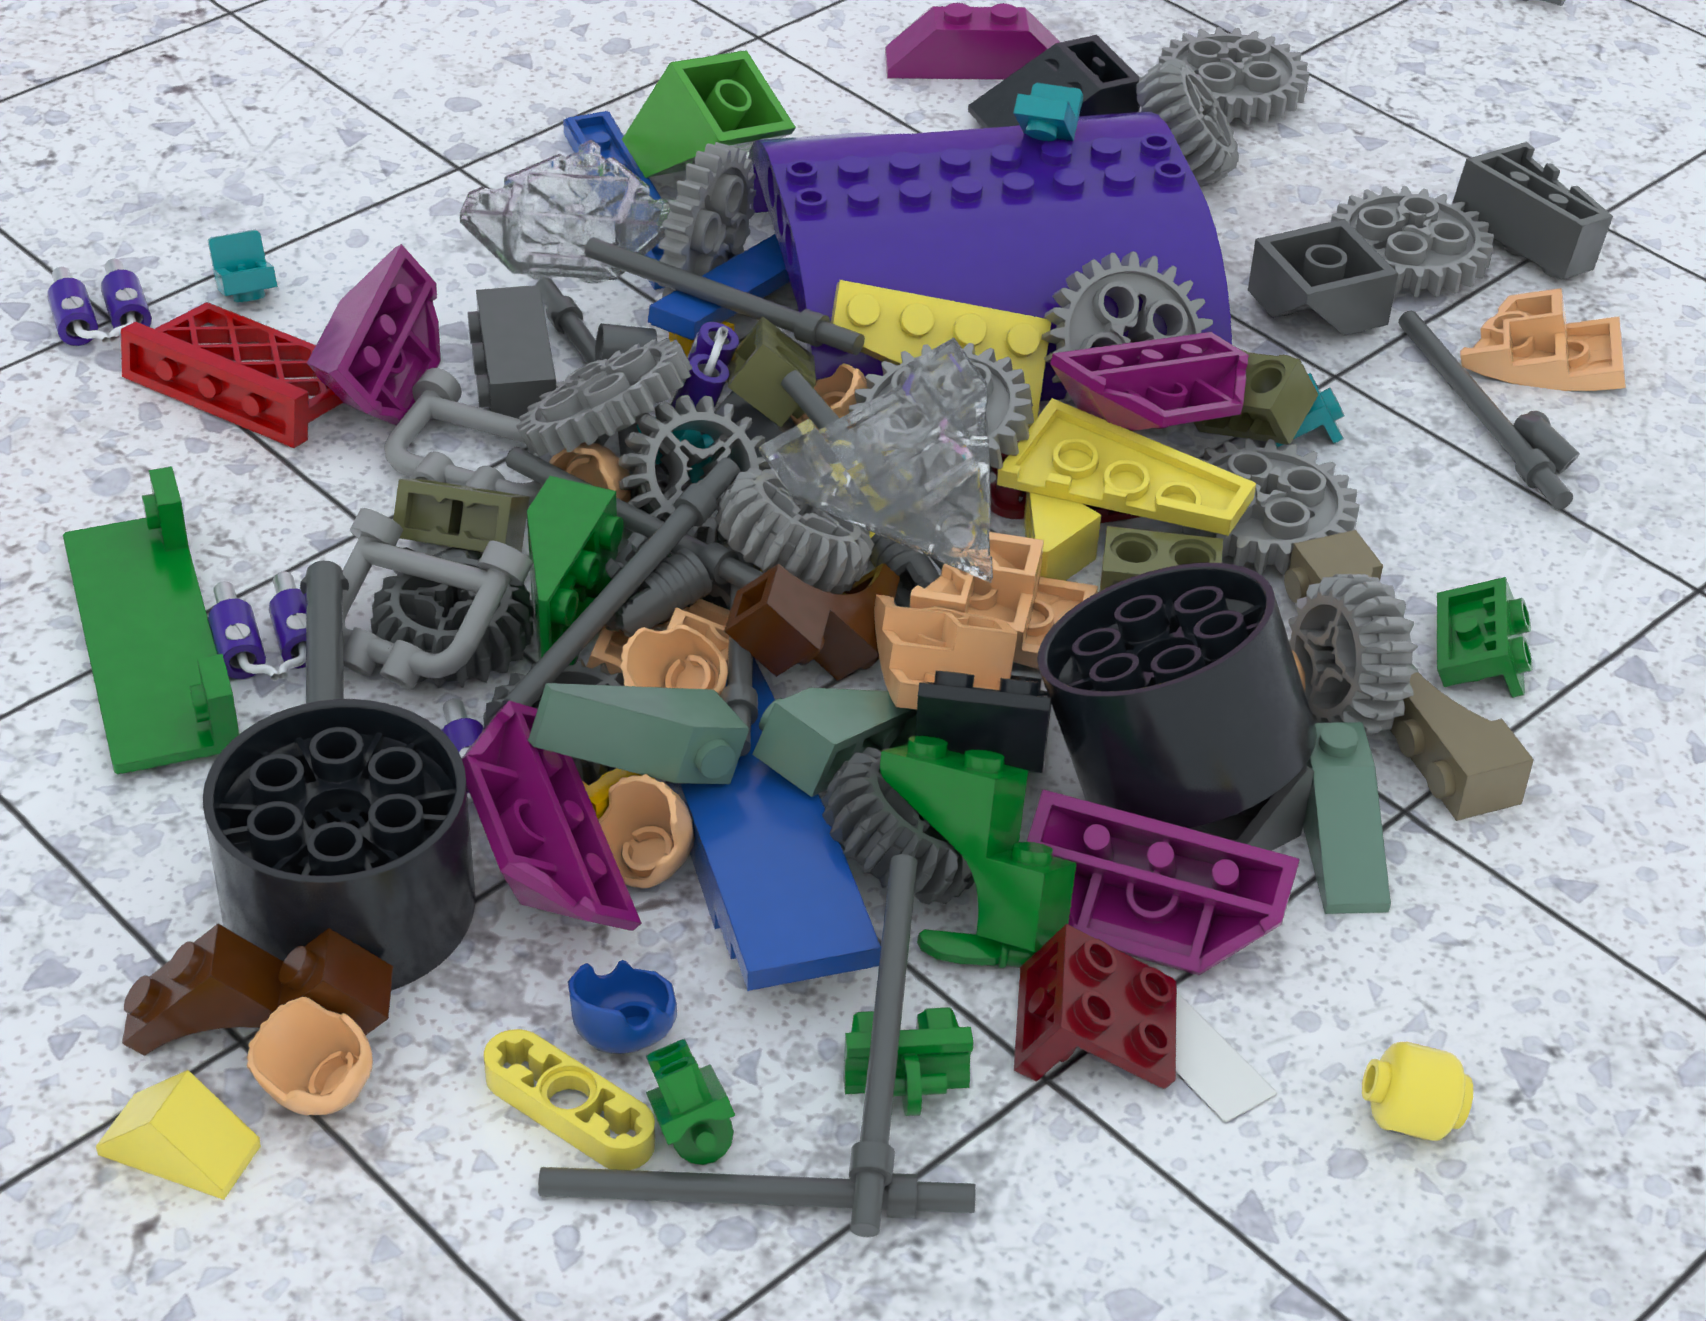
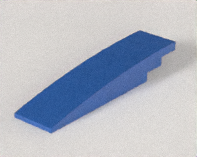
[666,657,881,991]

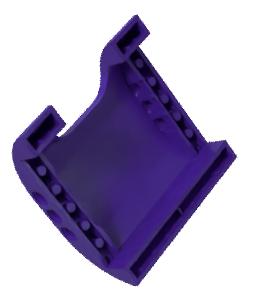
[748,111,1232,401]

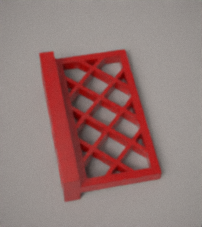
[121,302,343,448]

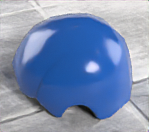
[568,960,677,1054]

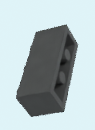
[467,285,556,419]

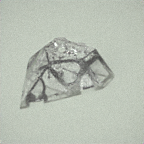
[460,140,671,284]
[759,338,993,583]

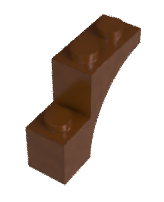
[724,563,900,681]
[122,923,393,1056]

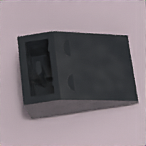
[968,35,1140,128]

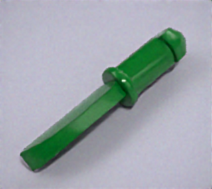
[917,929,1037,969]

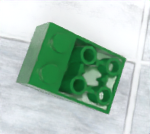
[527,476,624,665]

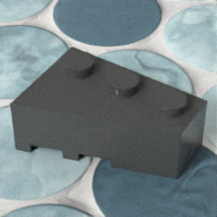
[1452,142,1613,280]

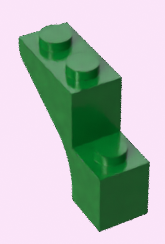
[880,736,1076,952]

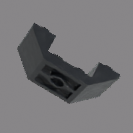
[915,670,1052,773]

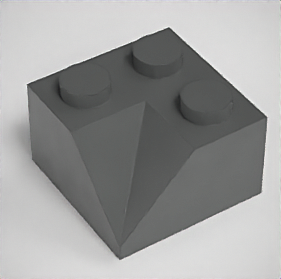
[1248,219,1398,335]

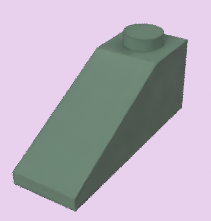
[528,683,749,784]
[752,687,917,797]
[1303,722,1391,914]

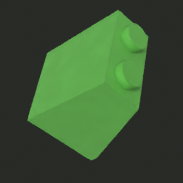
[622,50,796,178]

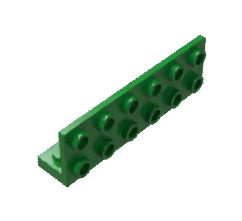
[63,466,239,774]

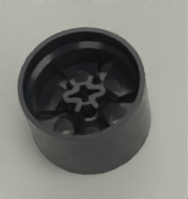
[1037,563,1317,828]
[203,699,475,991]

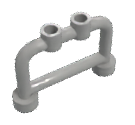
[384,368,610,505]
[342,508,533,690]

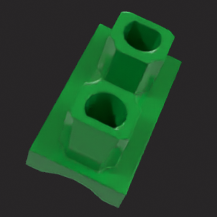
[843,1007,974,1116]
[646,1039,736,1165]

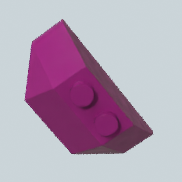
[885,3,1060,80]
[307,244,441,425]
[1050,332,1249,431]
[462,701,642,931]
[1027,789,1300,975]

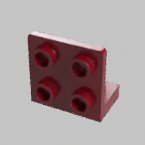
[1013,924,1177,1089]

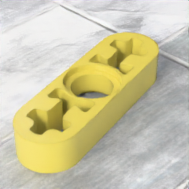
[484,1029,655,1170]

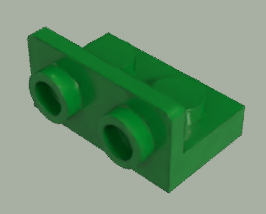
[1437,577,1533,698]

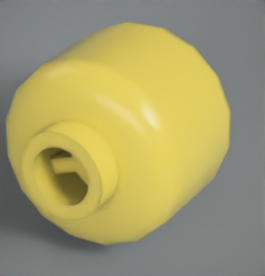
[1362,1042,1473,1141]

